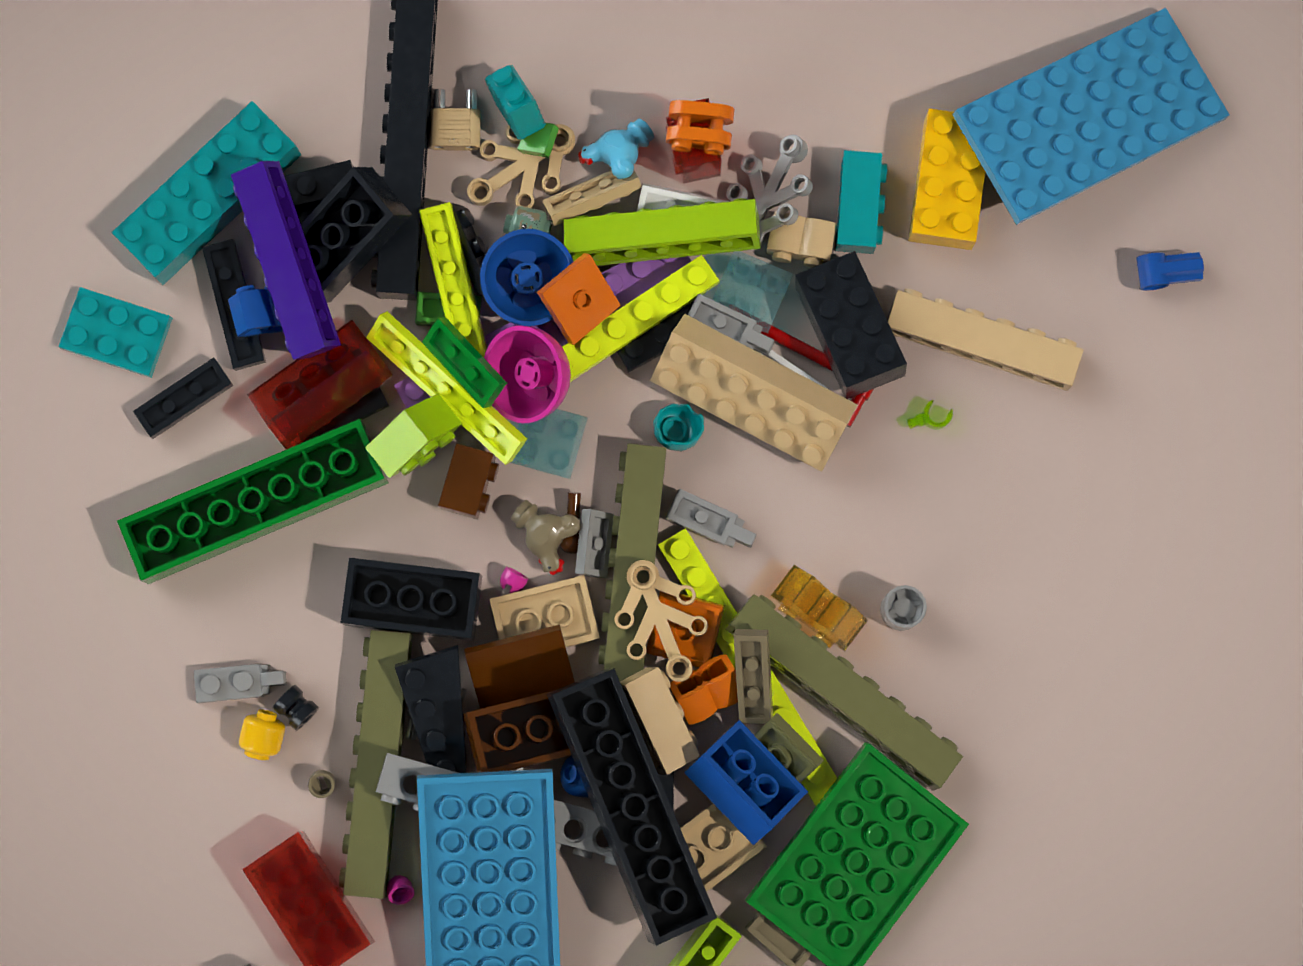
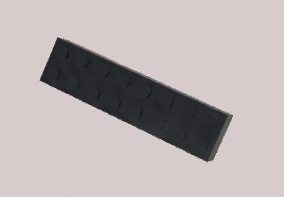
[546,668,717,946]

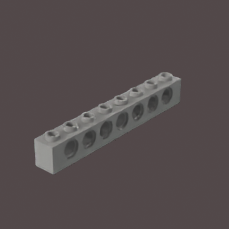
[375,753,617,866]

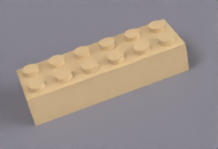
[650,314,857,472]

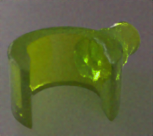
[907,400,953,430]

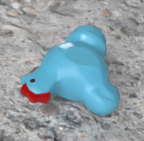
[578,118,654,179]

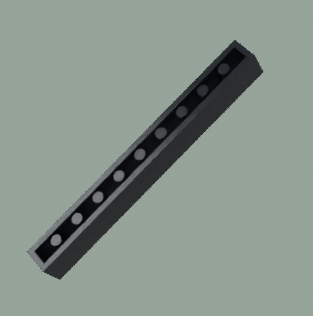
[371,0,438,301]

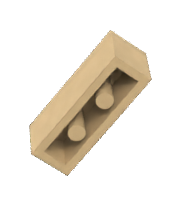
[620,667,700,775]

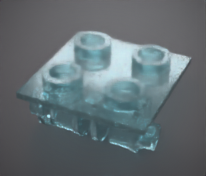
[713,251,794,333]
[510,409,588,479]

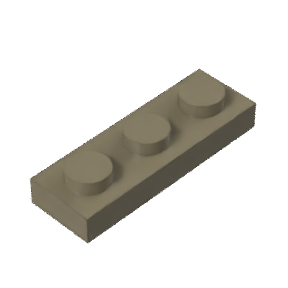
[733,629,773,724]

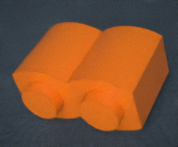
[670,654,738,725]

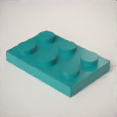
[58,287,173,378]

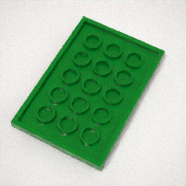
[744,742,969,966]

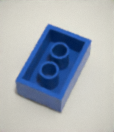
[684,720,808,845]

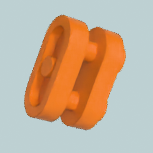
[666,100,735,155]

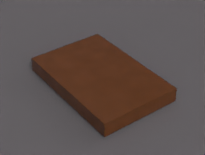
[464,624,575,709]

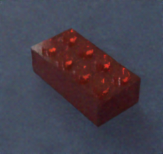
[242,831,375,966]

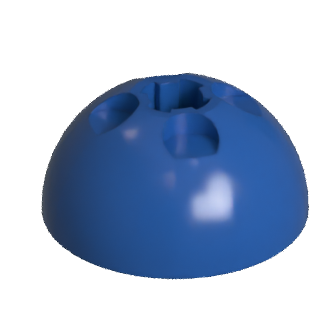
[480,229,574,326]

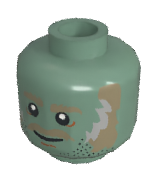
[503,206,552,234]

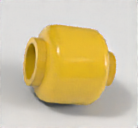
[239,709,285,760]

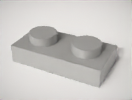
[575,509,614,578]

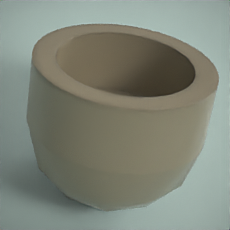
[308,770,335,798]

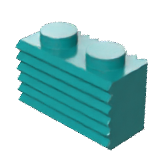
[485,65,546,140]

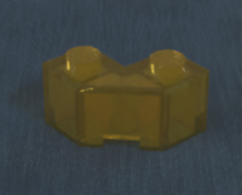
[771,565,868,651]

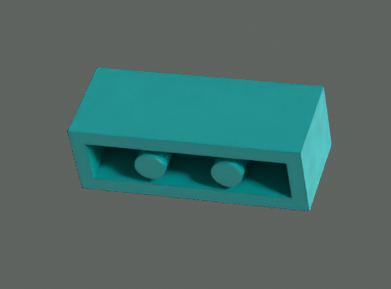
[835,150,887,254]

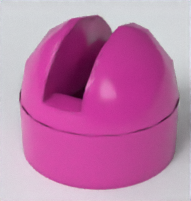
[500,566,529,594]
[386,875,414,905]

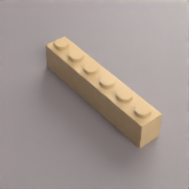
[887,289,1084,391]

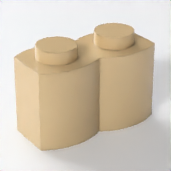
[766,212,837,268]

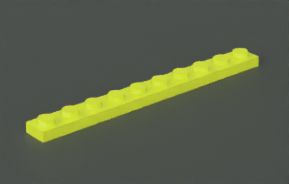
[658,528,837,807]

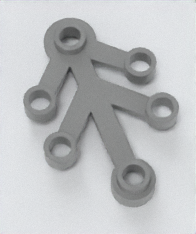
[726,135,813,245]

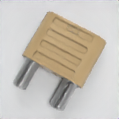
[429,89,481,151]

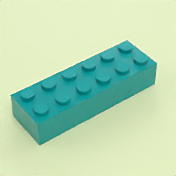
[111,101,301,285]

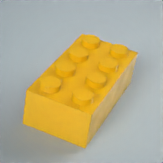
[908,108,985,250]

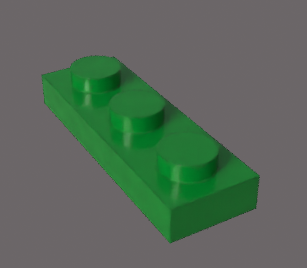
[422,317,507,408]

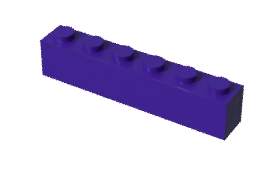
[231,161,341,360]

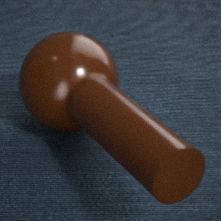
[560,492,581,554]

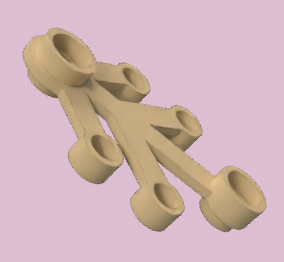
[467,124,575,208]
[614,560,708,682]

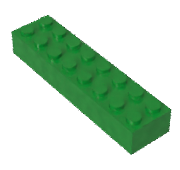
[117,419,389,584]

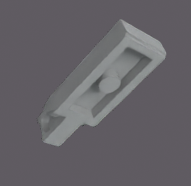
[688,294,775,355]
[666,489,757,548]
[194,664,287,703]

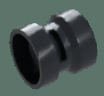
[273,685,319,731]

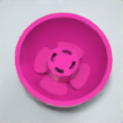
[484,326,571,423]

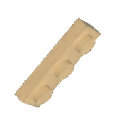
[542,170,642,226]

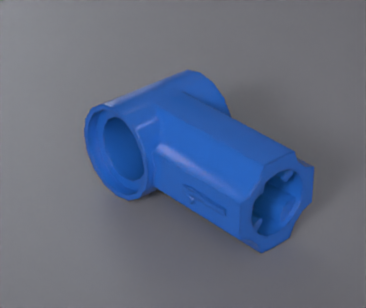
[1136,252,1204,291]

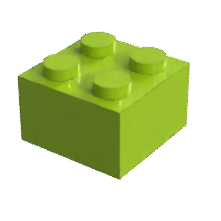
[365,393,462,478]

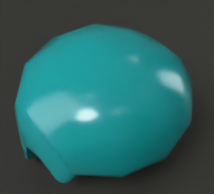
[653,404,704,452]

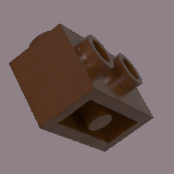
[438,443,499,520]

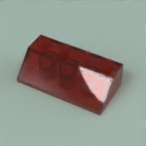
[247,320,393,449]

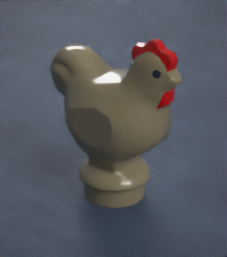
[511,500,580,575]

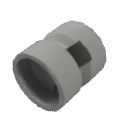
[880,585,927,631]

